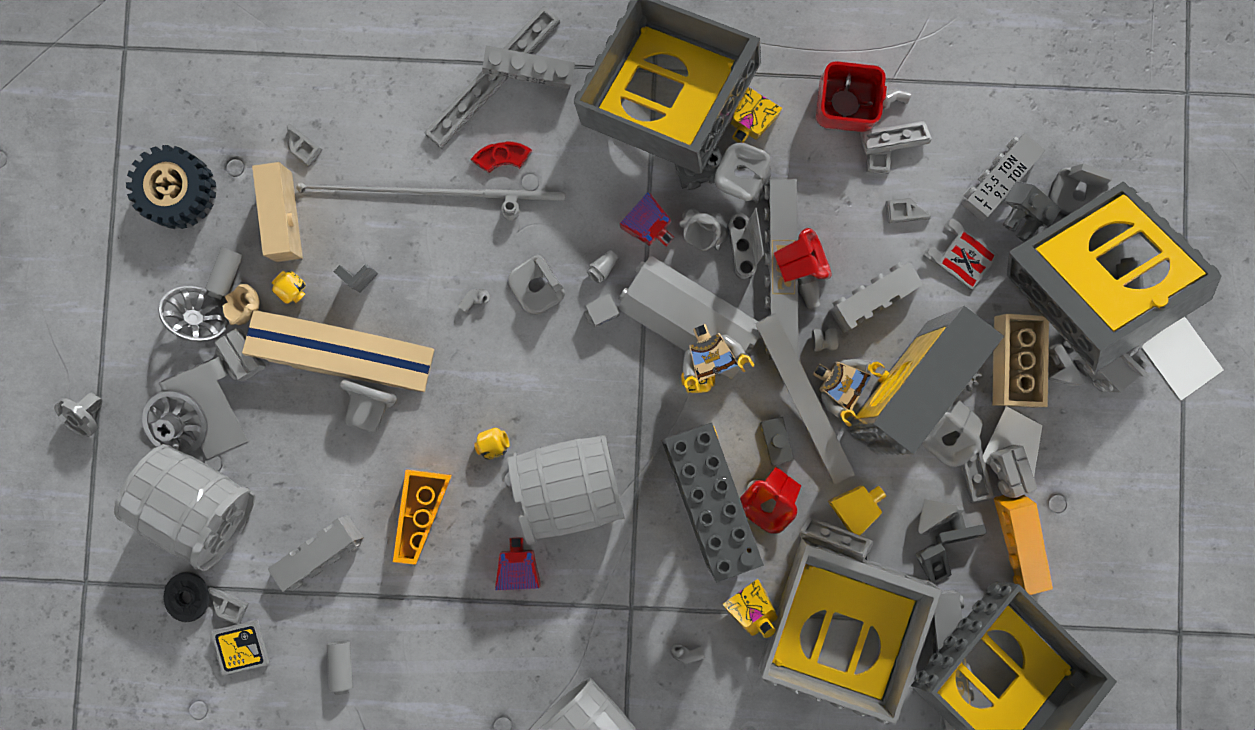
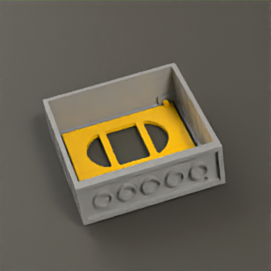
[758,538,942,724]

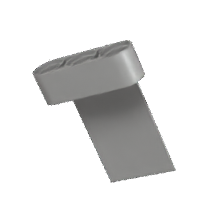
[728,208,764,280]
[159,357,248,459]

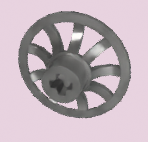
[158,286,229,342]
[142,391,208,454]

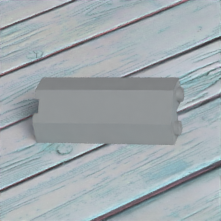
[618,256,760,380]

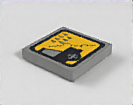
[211,620,270,675]

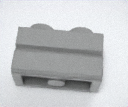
[214,328,266,381]
[990,445,1037,498]

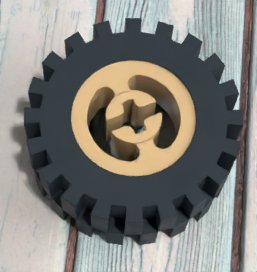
[126,145,216,229]

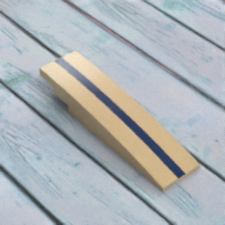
[242,310,435,392]

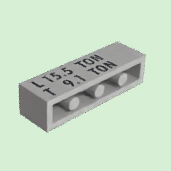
[482,45,575,90]
[961,133,1045,221]

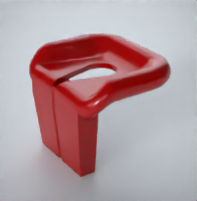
[774,228,832,282]
[740,467,801,534]

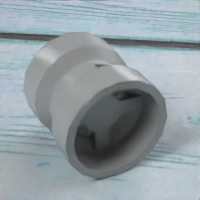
[812,328,838,352]

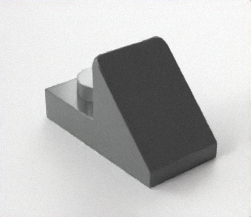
[916,543,952,584]

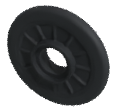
[163,572,210,622]

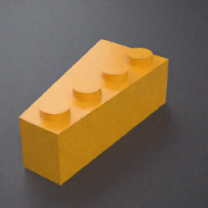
[393,469,452,565]
[993,495,1053,595]

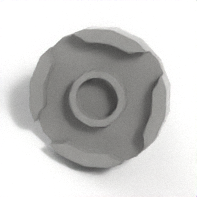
[54,393,103,437]

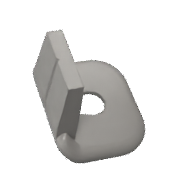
[714,143,771,203]
[1050,163,1114,216]
[508,255,565,315]
[340,380,397,433]
[922,401,983,467]

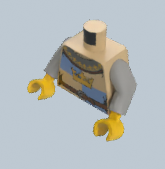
[683,324,754,393]
[813,359,885,426]

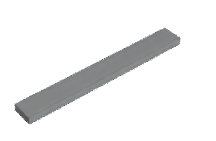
[424,6,560,149]
[755,313,855,484]

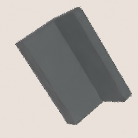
[333,264,378,293]

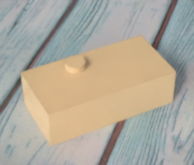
[252,162,303,262]
[992,314,1049,408]

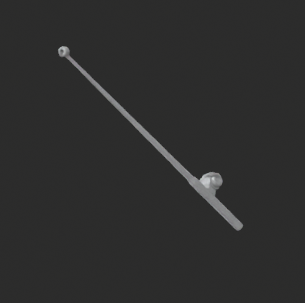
[296,183,565,220]

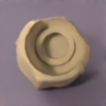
[223,284,260,326]

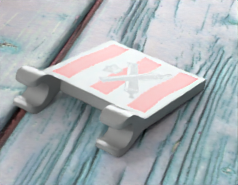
[924,219,998,290]

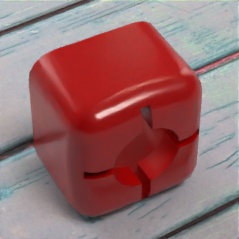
[816,61,887,132]

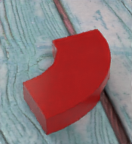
[470,141,532,173]

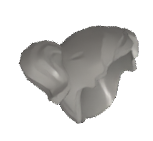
[679,209,728,251]

